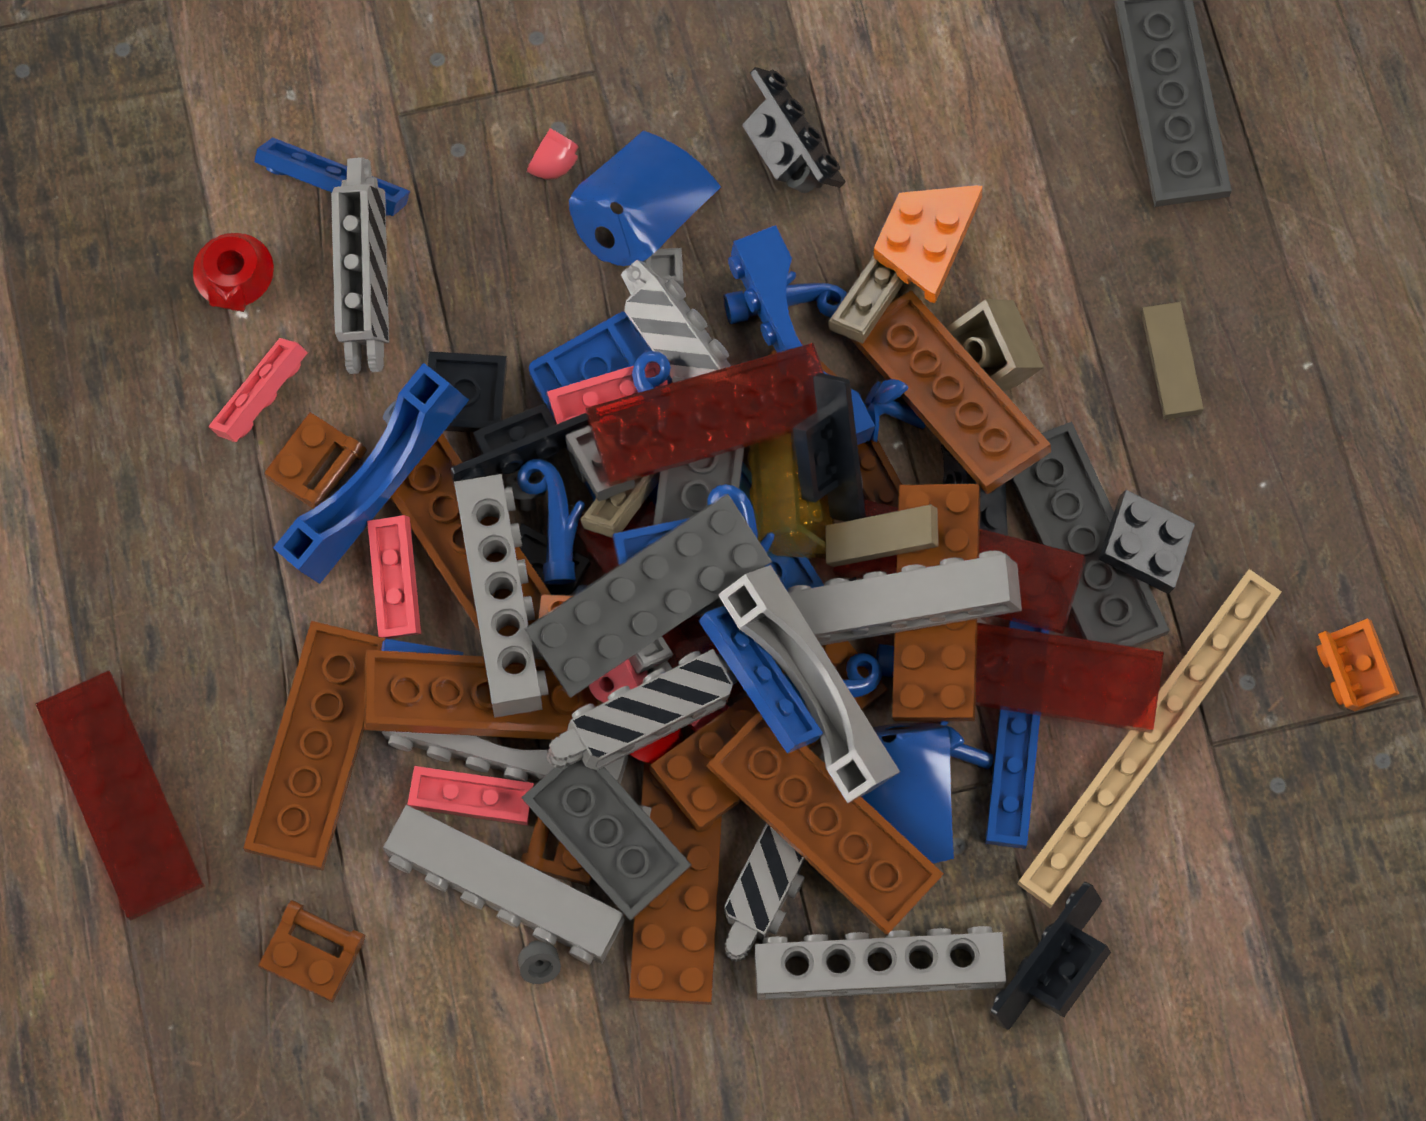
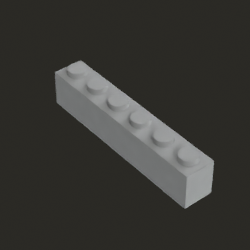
[788,551,1022,645]
[383,805,625,964]

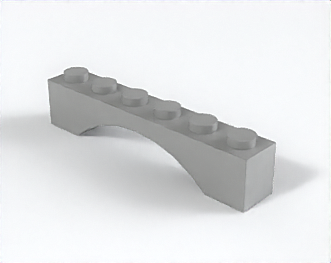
[718,565,900,803]
[382,731,629,784]

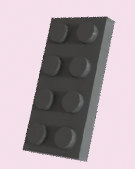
[521,760,692,920]

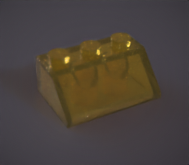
[748,422,835,559]

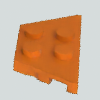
[874,185,983,303]

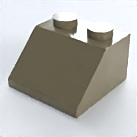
[946,299,1044,391]

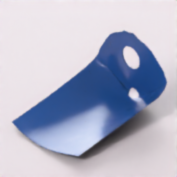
[569,130,721,266]
[861,723,954,863]

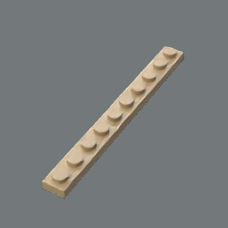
[1017,569,1282,908]

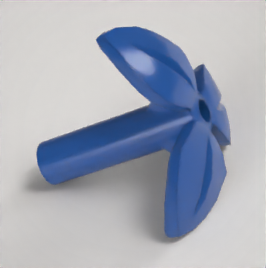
[864,379,926,442]
[937,721,994,769]

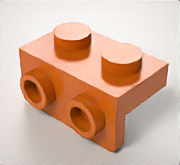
[1317,618,1399,712]

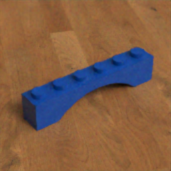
[728,225,875,445]
[273,363,469,584]

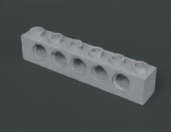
[454,474,548,718]
[755,926,1006,1000]

